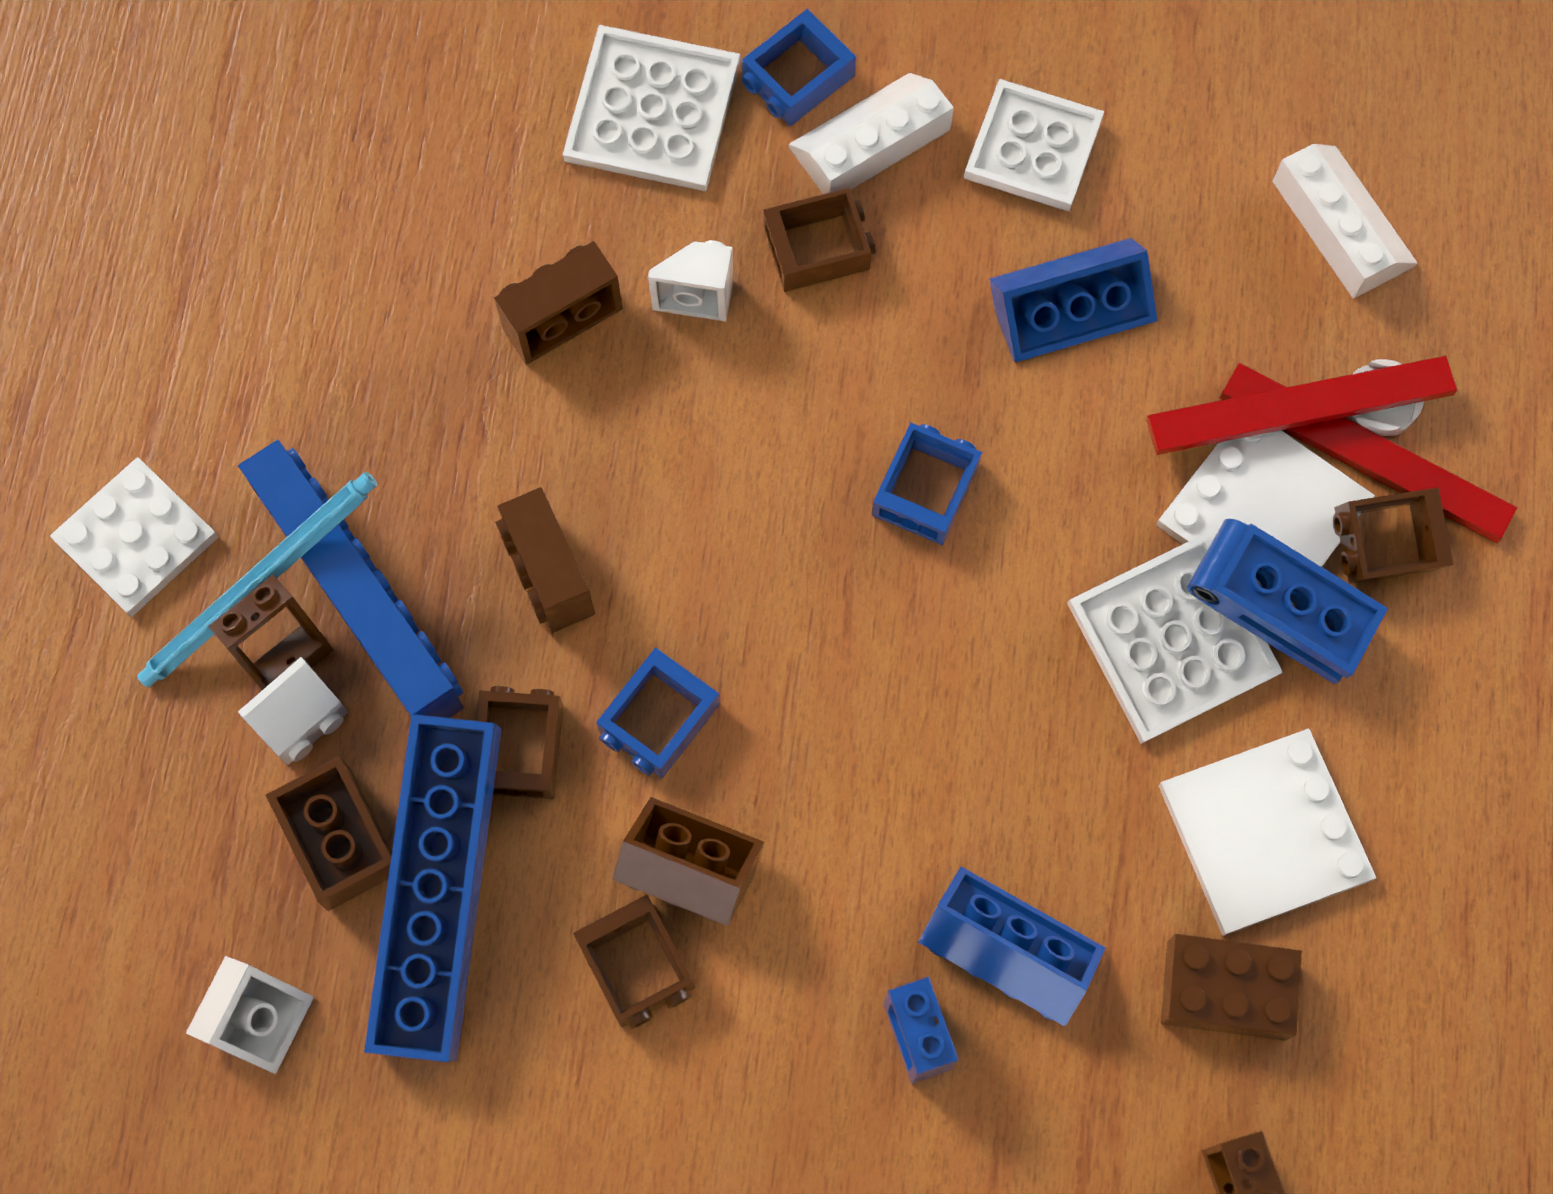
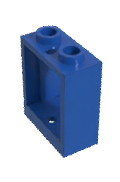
[741,9,856,127]
[872,422,982,545]
[596,647,720,779]
[883,977,959,1084]

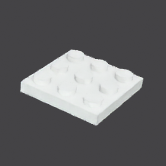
[964,79,1104,212]
[50,457,219,618]

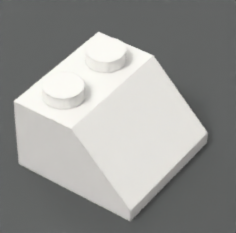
[648,241,734,321]
[238,657,348,765]
[186,956,314,1074]

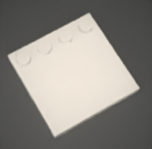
[562,25,741,191]
[1156,430,1375,605]
[1067,532,1283,744]
[1158,728,1376,936]

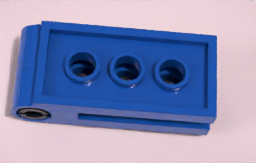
[1187,519,1388,684]

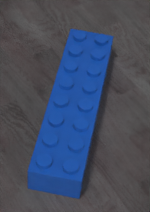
[238,439,464,718]
[364,714,502,1062]

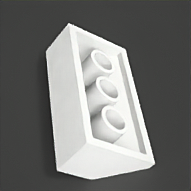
[789,73,954,194]
[1272,144,1417,299]

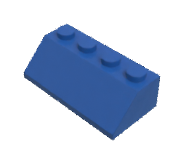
[989,238,1157,362]
[918,866,1105,1026]

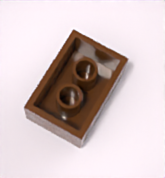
[494,241,623,365]
[495,487,595,633]
[265,756,392,911]
[612,797,764,926]
[1161,934,1302,1041]

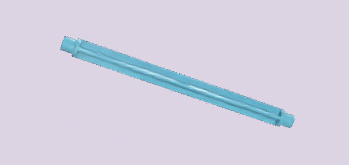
[137,472,378,687]

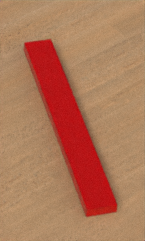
[1146,356,1458,455]
[1219,363,1518,543]

